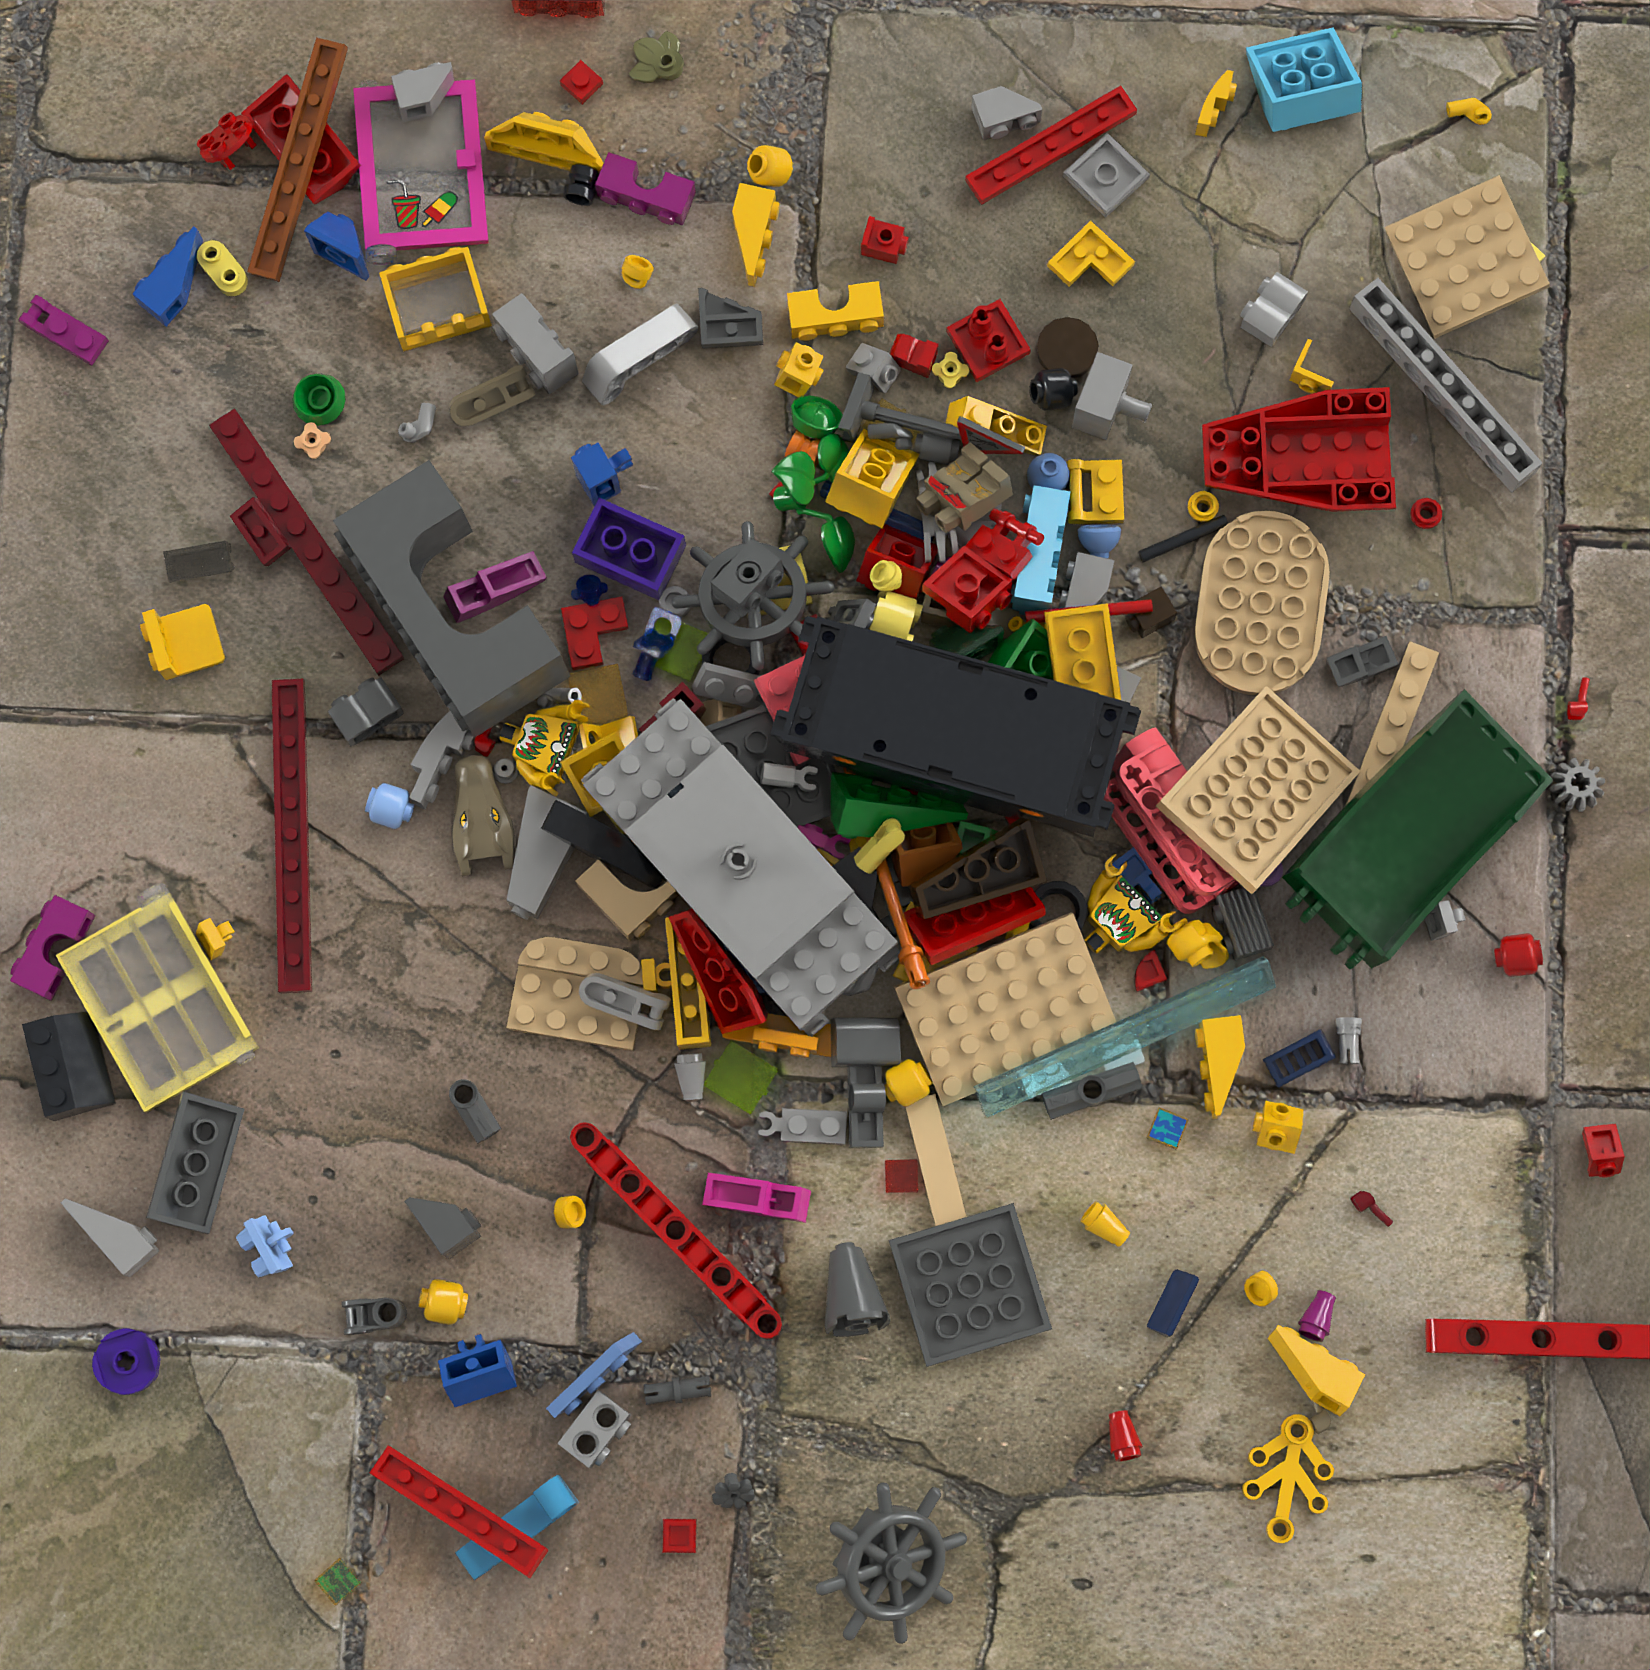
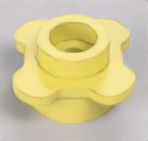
[932,352,969,388]

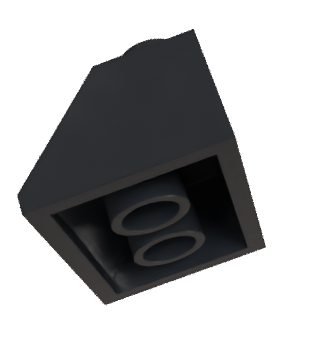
[22,1012,116,1121]

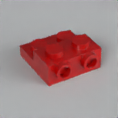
[922,546,1012,633]

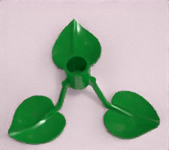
[772,434,855,573]

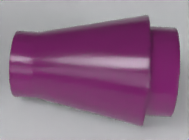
[1298,1290,1336,1342]

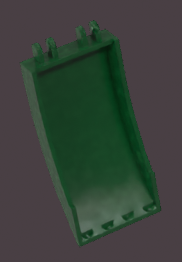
[1282,689,1553,970]

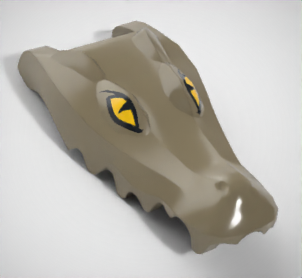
[451,756,515,876]

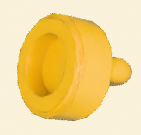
[621,255,654,289]
[554,1195,586,1229]
[1244,1270,1278,1307]

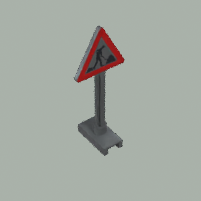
[838,372,1025,454]

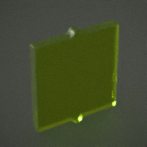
[639,614,709,682]
[704,1040,779,1115]

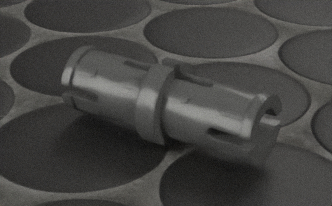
[644,1375,711,1406]

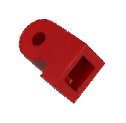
[889,334,939,378]

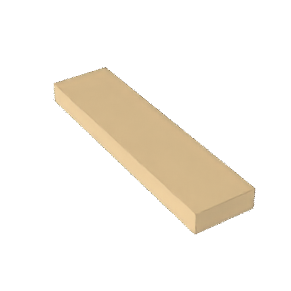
[905,1094,967,1226]

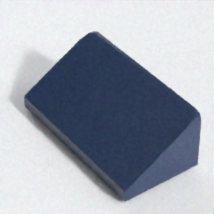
[1147,1269,1199,1338]

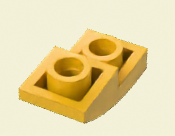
[1195,70,1237,137]

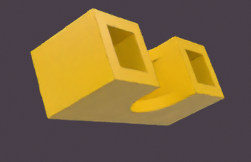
[787,281,884,341]

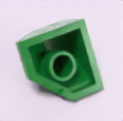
[988,619,1054,681]

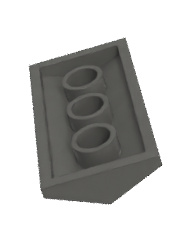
[146,1092,245,1234]

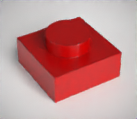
[560,60,603,105]

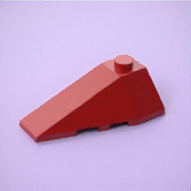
[668,909,768,1034]

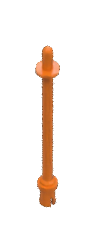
[843,767,930,989]

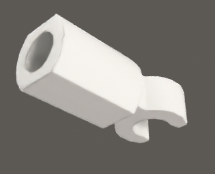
[760,762,818,792]

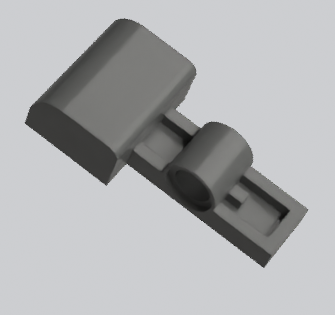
[830,1018,901,1148]

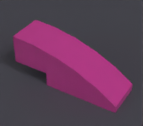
[702,1173,811,1223]

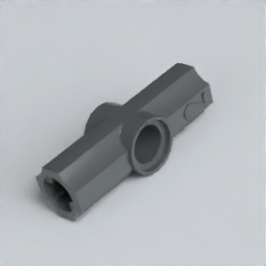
[1041,1062,1143,1120]

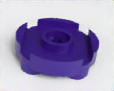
[92,1328,160,1395]

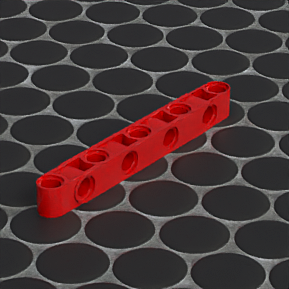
[570,1122,782,1340]
[1425,1319,1650,1360]

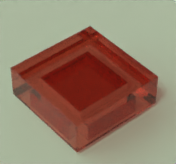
[885,1159,918,1193]

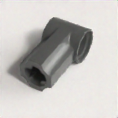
[449,1079,502,1144]

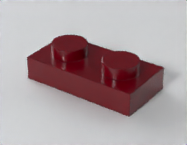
[230,497,292,567]

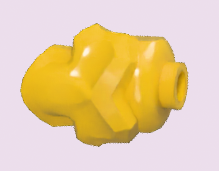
[1167,918,1229,969]

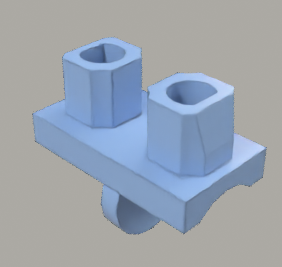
[236,1215,294,1277]

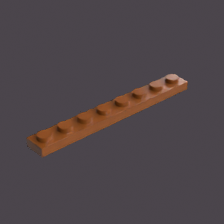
[247,37,348,282]

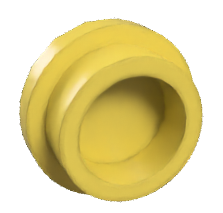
[870,560,902,592]

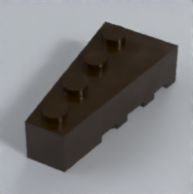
[908,818,1047,919]

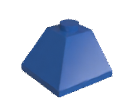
[304,212,369,281]

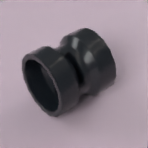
[563,164,600,206]

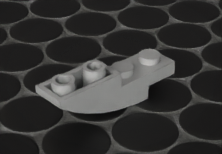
[409,711,476,810]

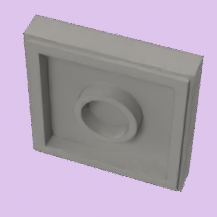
[1063,133,1150,218]

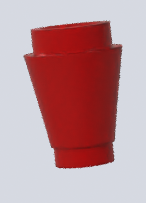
[1109,1410,1143,1462]

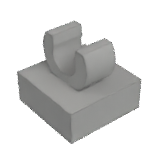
[1425,900,1466,941]

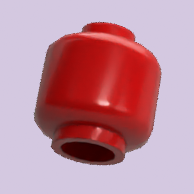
[1494,933,1543,977]

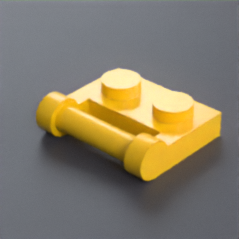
[1066,459,1124,524]

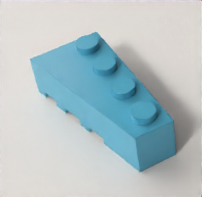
[1010,485,1071,615]

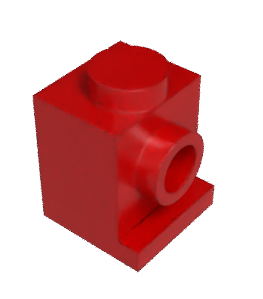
[861,216,909,264]

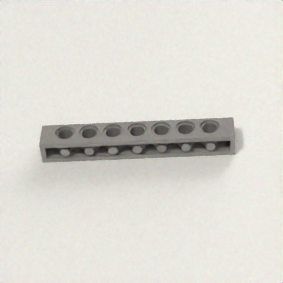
[1349,278,1542,493]

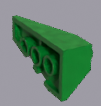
[831,772,968,839]

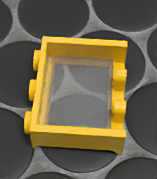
[379,247,492,352]

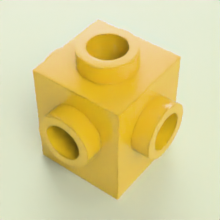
[774,342,823,398]
[1252,1101,1304,1154]

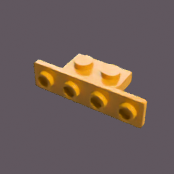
[722,1013,831,1058]

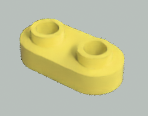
[197,240,248,296]

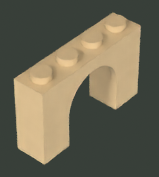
[575,859,679,941]

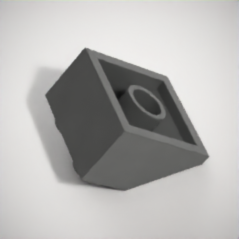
[404,1197,481,1259]

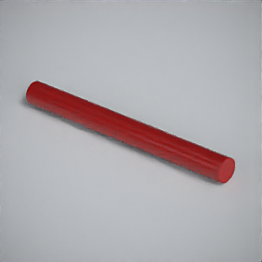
[1025,599,1153,623]

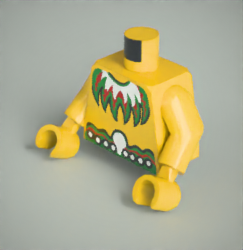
[500,700,590,796]
[1084,854,1183,954]

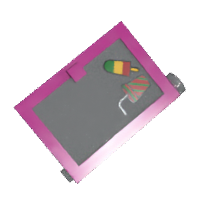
[353,79,489,265]

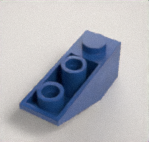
[133,226,203,327]

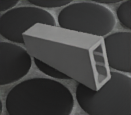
[506,785,589,920]

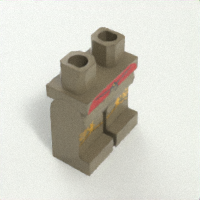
[916,442,1013,533]

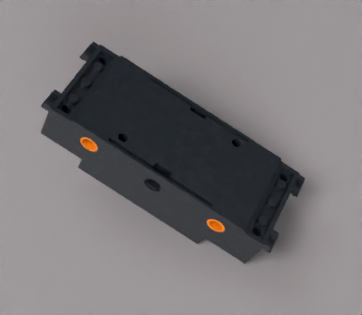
[770,616,1141,837]

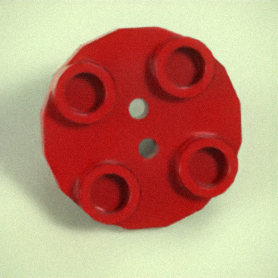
[197,112,257,170]

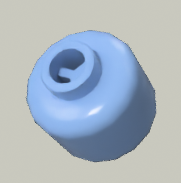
[365,783,415,829]

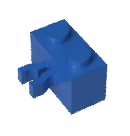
[571,442,633,507]
[438,1334,517,1407]

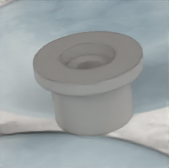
[493,758,519,784]

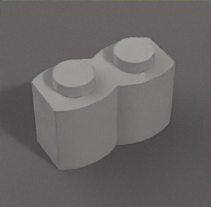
[1240,272,1308,347]

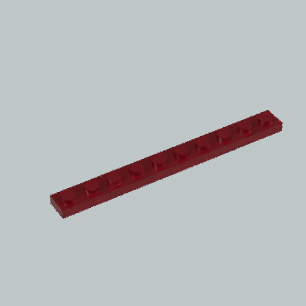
[209,408,404,676]
[272,678,312,994]

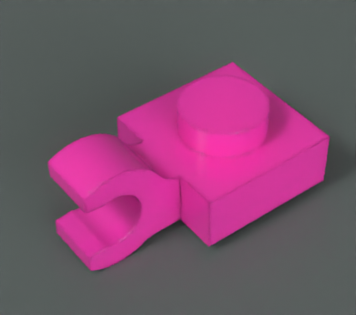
[797,823,851,860]

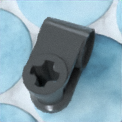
[342,1298,407,1335]

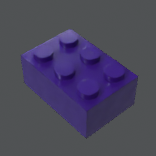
[572,498,686,600]

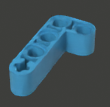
[455,1475,579,1580]

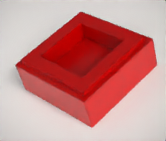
[662,1519,697,1553]

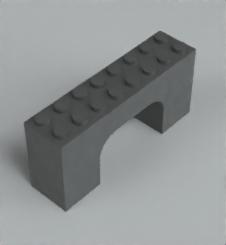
[333,460,571,738]

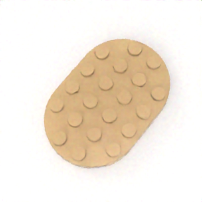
[1194,511,1330,696]

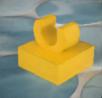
[195,918,235,960]
[641,958,672,993]

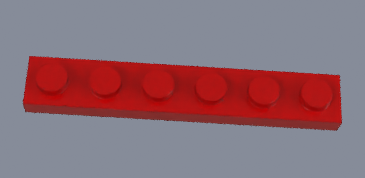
[965,85,1137,205]
[369,1445,549,1578]

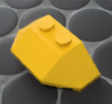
[484,112,604,173]

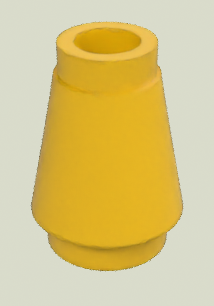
[1080,1201,1130,1247]

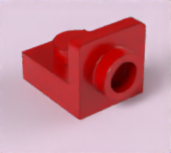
[1582,1124,1625,1178]

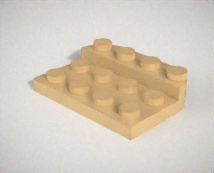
[506,937,643,1051]

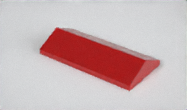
[241,74,361,205]

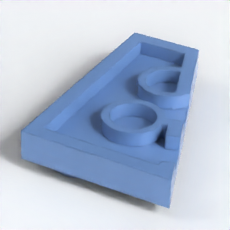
[546,1332,642,1418]

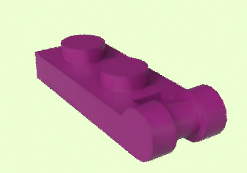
[18,295,109,366]

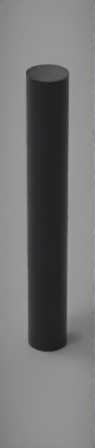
[1138,515,1228,563]

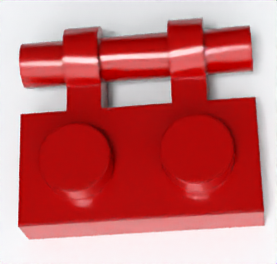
[965,508,1044,581]

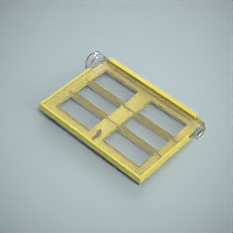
[56,883,259,1113]

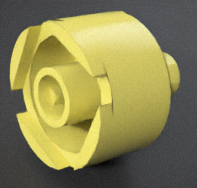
[868,591,923,641]

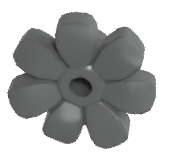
[712,1473,755,1509]

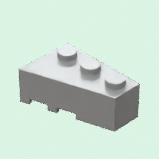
[492,293,579,395]

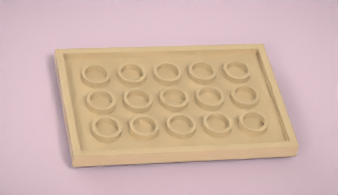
[1155,686,1360,894]
[893,912,1120,1106]

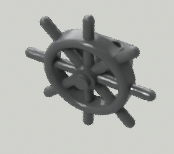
[671,521,835,670]
[816,1482,967,1644]

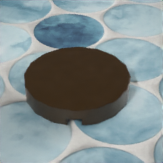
[1037,317,1099,378]

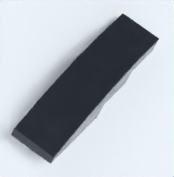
[541,800,663,889]

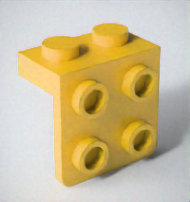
[140,604,225,680]

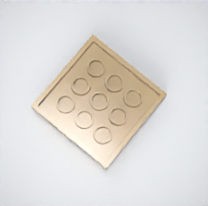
[1384,175,1550,339]

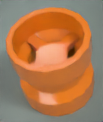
[785,430,821,468]

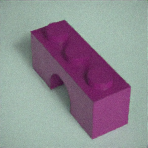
[595,152,696,226]
[10,895,95,1001]

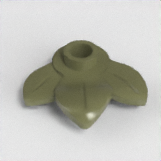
[629,31,684,83]

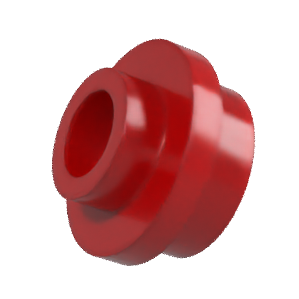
[1410,498,1442,529]

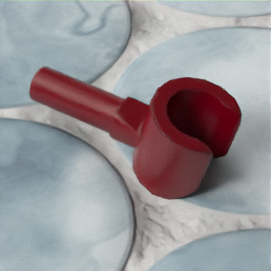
[1350,1191,1393,1227]

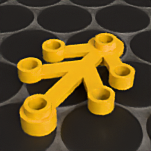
[1242,1414,1334,1543]

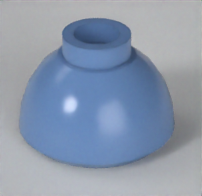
[1027,453,1070,490]
[1077,524,1121,558]

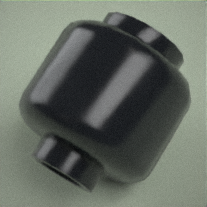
[1029,368,1078,411]

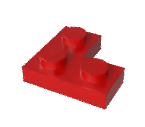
[561,596,629,671]

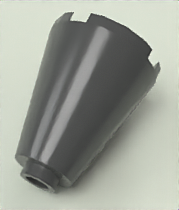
[825,1242,890,1337]

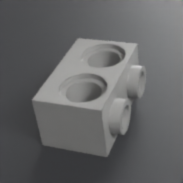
[557,1390,631,1468]

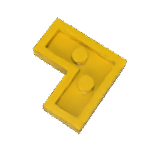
[1047,220,1135,287]

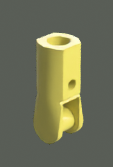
[854,818,905,874]

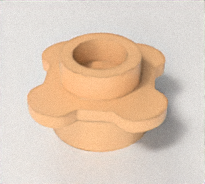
[294,422,331,459]

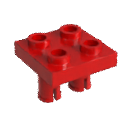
[946,299,1031,382]

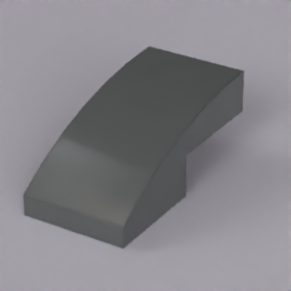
[1327,636,1399,687]

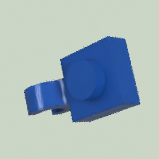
[1112,847,1162,905]

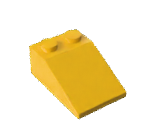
[825,429,920,528]

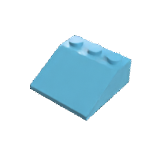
[1246,27,1362,132]

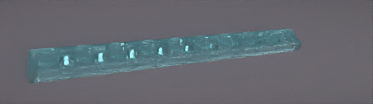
[974,956,1276,1118]

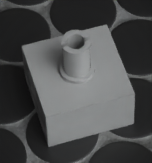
[1072,352,1152,440]

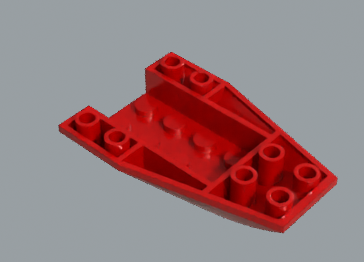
[1202,387,1396,512]

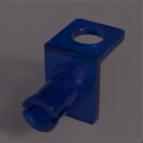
[632,606,683,681]

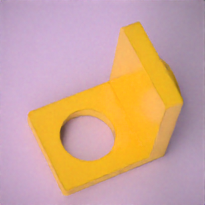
[1289,339,1334,394]
[579,716,638,749]

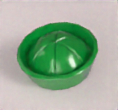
[292,373,346,426]
[791,395,843,439]

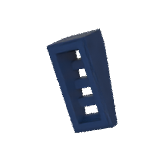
[1263,1029,1336,1088]

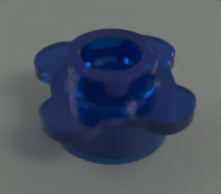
[571,574,608,606]

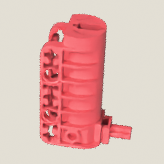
[1104,728,1240,914]

